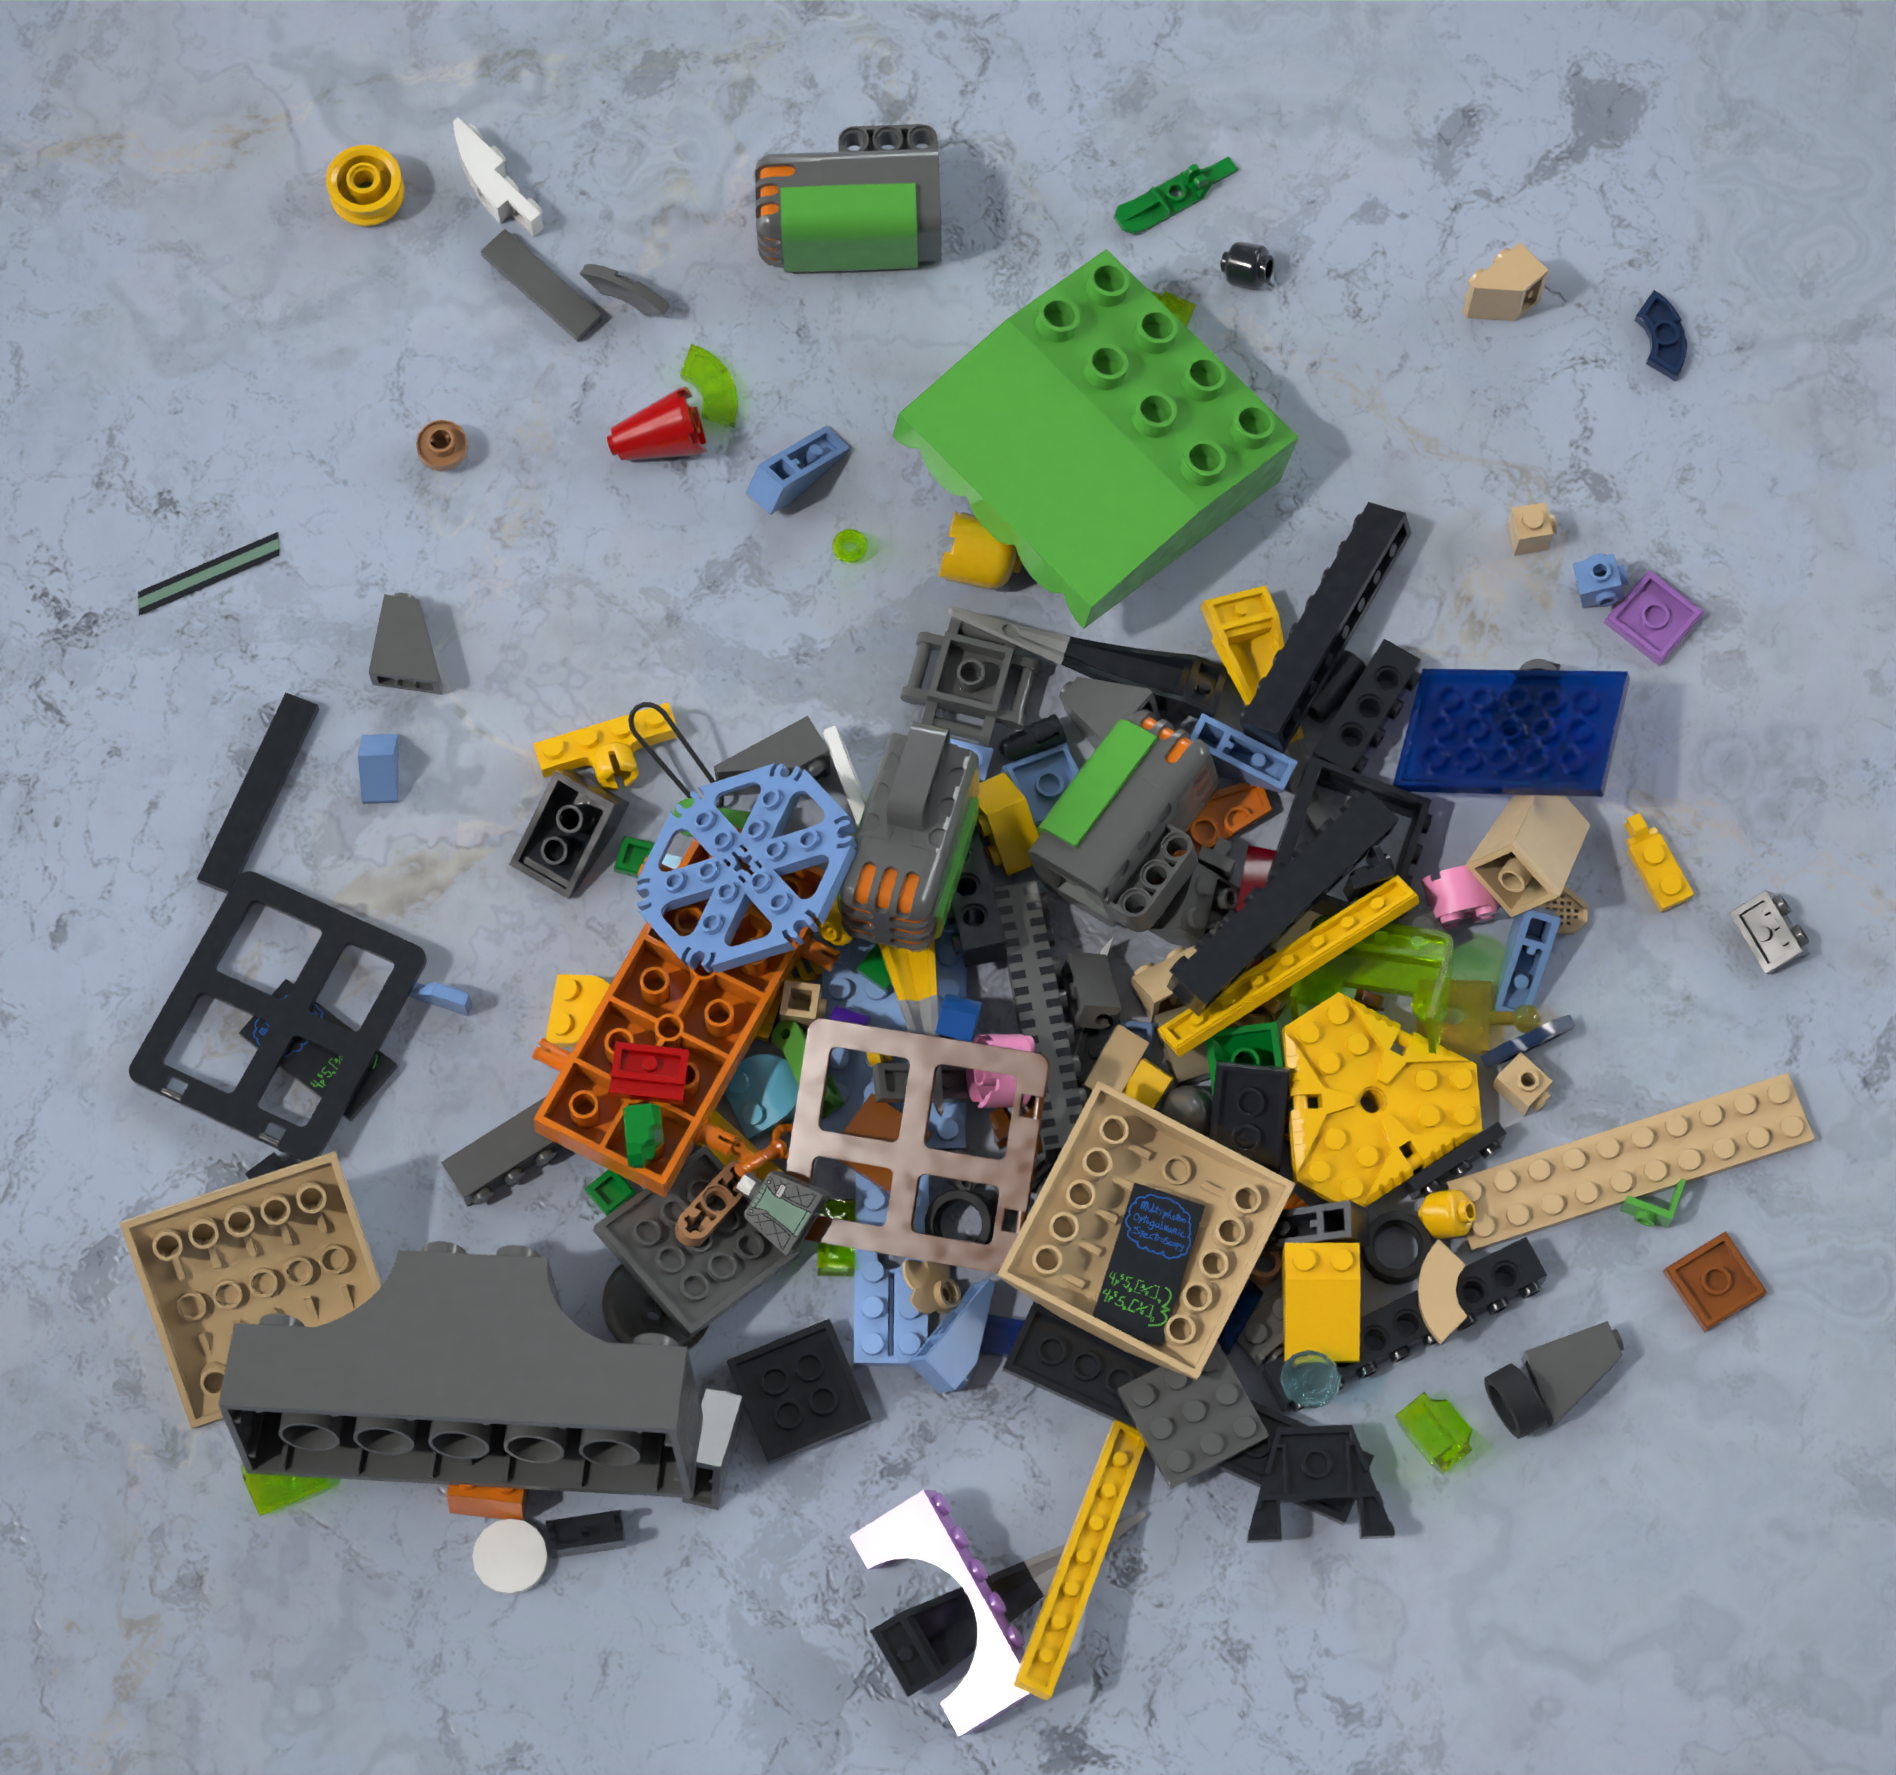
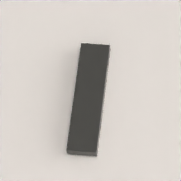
[481,229,602,342]

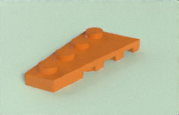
[1152,783,1272,885]

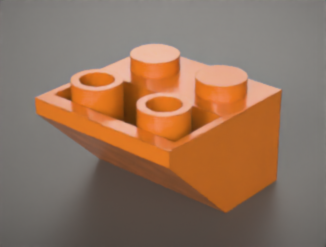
[447,1484,529,1521]

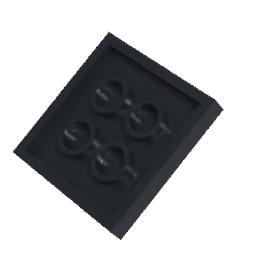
[726,1318,872,1465]

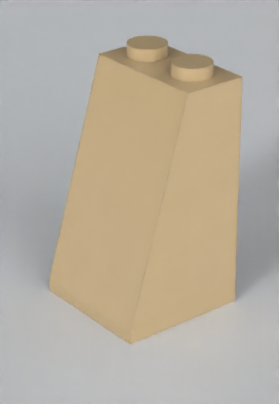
[1465,773,1590,917]

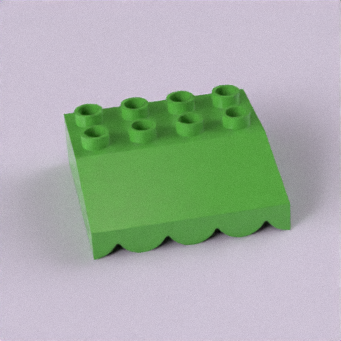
[892,249,1299,629]

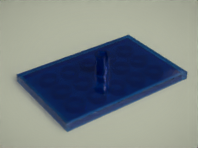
[1393,669,1630,797]

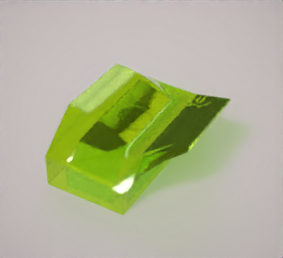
[1395,1392,1473,1475]

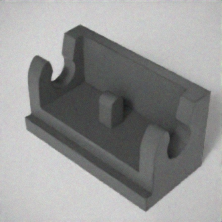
[1059,952,1122,1030]

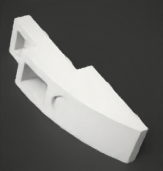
[453,117,544,237]

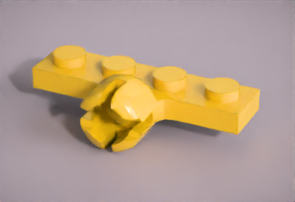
[533,702,677,791]

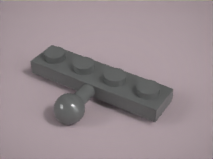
[872,1034,979,1103]

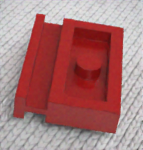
[609,1041,690,1105]

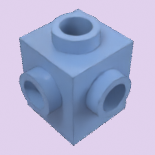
[1573,553,1629,608]

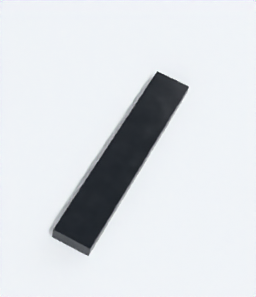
[197,692,319,894]

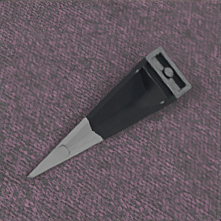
[947,606,1228,719]
[869,1512,1146,1697]

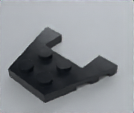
[1247,1425,1395,1543]

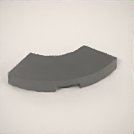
[580,264,670,315]

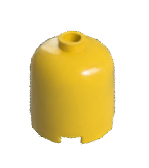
[938,512,1022,590]

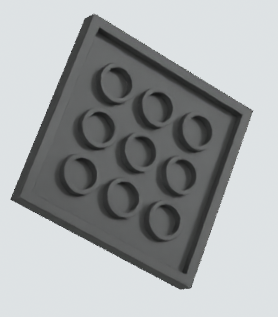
[593,1145,801,1340]

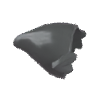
[1156,1085,1213,1137]

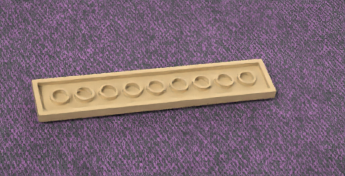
[1445,1073,1815,1253]

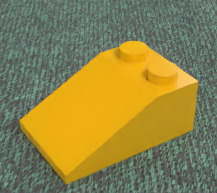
[1282,1243,1361,1363]

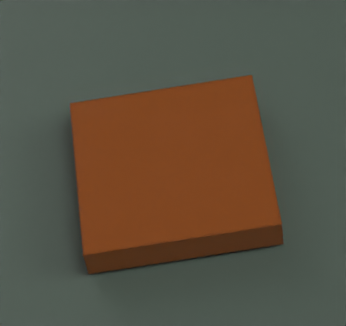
[838,1093,932,1195]
[1663,1231,1767,1333]

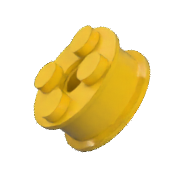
[326,145,405,226]

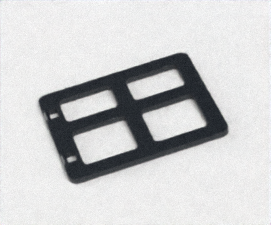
[129,871,427,1162]

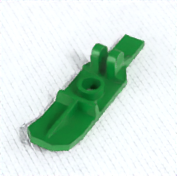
[1114,156,1238,235]

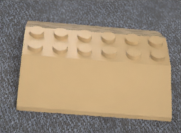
[997,1081,1296,1380]
[119,1151,382,1429]

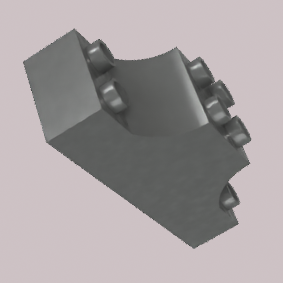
[218,1241,703,1498]

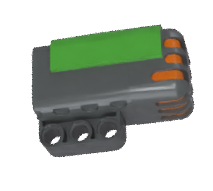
[755,124,942,272]
[1027,710,1219,932]
[837,722,979,952]

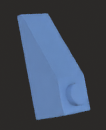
[746,426,850,515]
[1190,713,1298,793]
[1492,906,1561,1021]
[908,1279,995,1393]

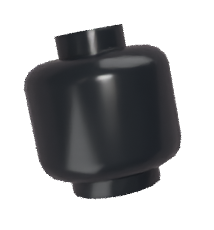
[1220,242,1274,289]

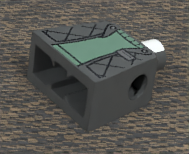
[736,1170,831,1255]

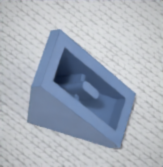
[358,734,399,804]

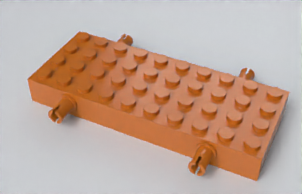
[532,825,841,1198]

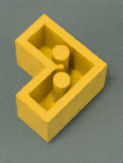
[977,773,1039,876]

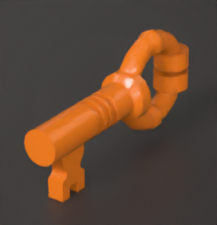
[730,1123,793,1177]

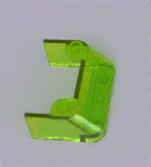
[1290,915,1454,1054]

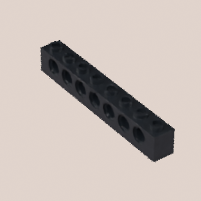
[1262,1237,1547,1412]

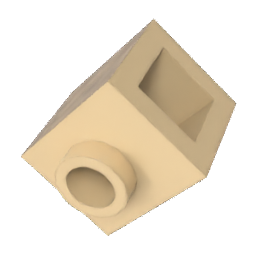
[1507,502,1557,556]
[779,980,828,1029]
[1492,1052,1553,1116]

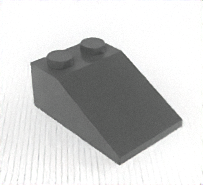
[714,716,831,796]

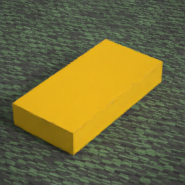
[1121,1058,1174,1110]

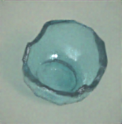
[1280,1350,1341,1409]

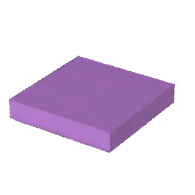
[1604,570,1704,666]

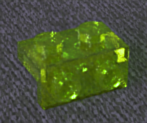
[241,1465,329,1517]

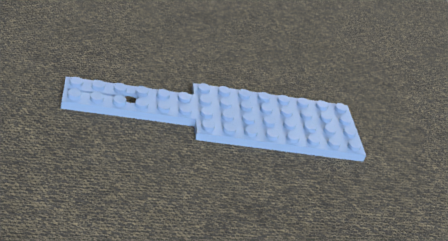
[821,870,967,1366]

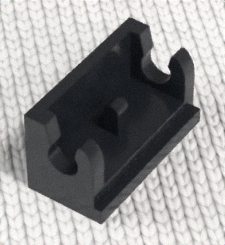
[545,1510,626,1559]

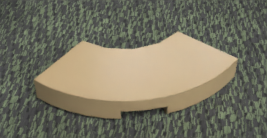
[1418,1239,1467,1345]

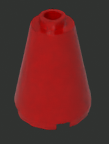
[607,387,707,460]

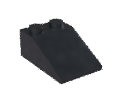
[509,769,630,899]

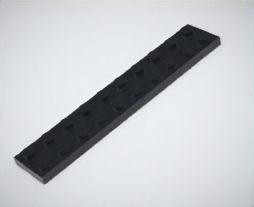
[1002,1301,1374,1526]

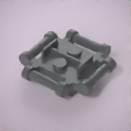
[900,617,1041,748]

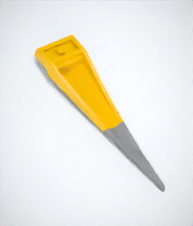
[1200,585,1326,837]
[878,939,944,1117]

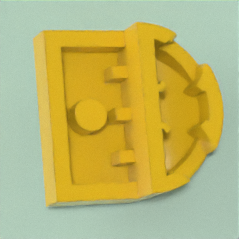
[545,974,610,1048]

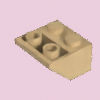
[1462,242,1549,321]

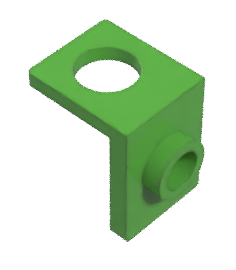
[1620,1178,1686,1228]

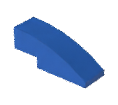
[935,994,982,1042]

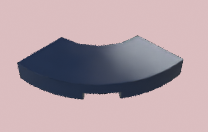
[1635,290,1687,381]
[1480,1014,1576,1068]

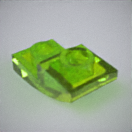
[817,1199,856,1277]

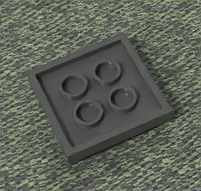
[1117,1341,1270,1490]

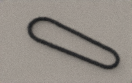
[628,702,724,808]

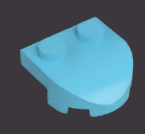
[725,1054,799,1141]

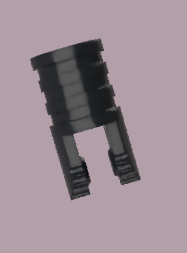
[998,714,1067,762]

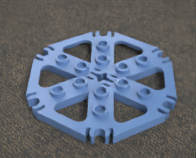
[636,763,857,973]

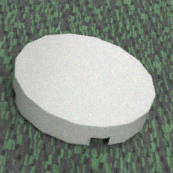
[472,1519,549,1595]

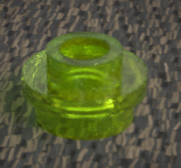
[832,529,867,563]

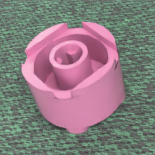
[1422,865,1502,930]
[966,1034,1035,1108]

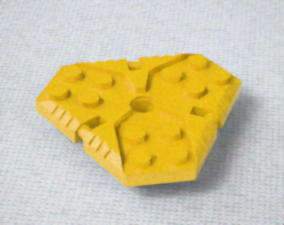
[1281,992,1482,1208]

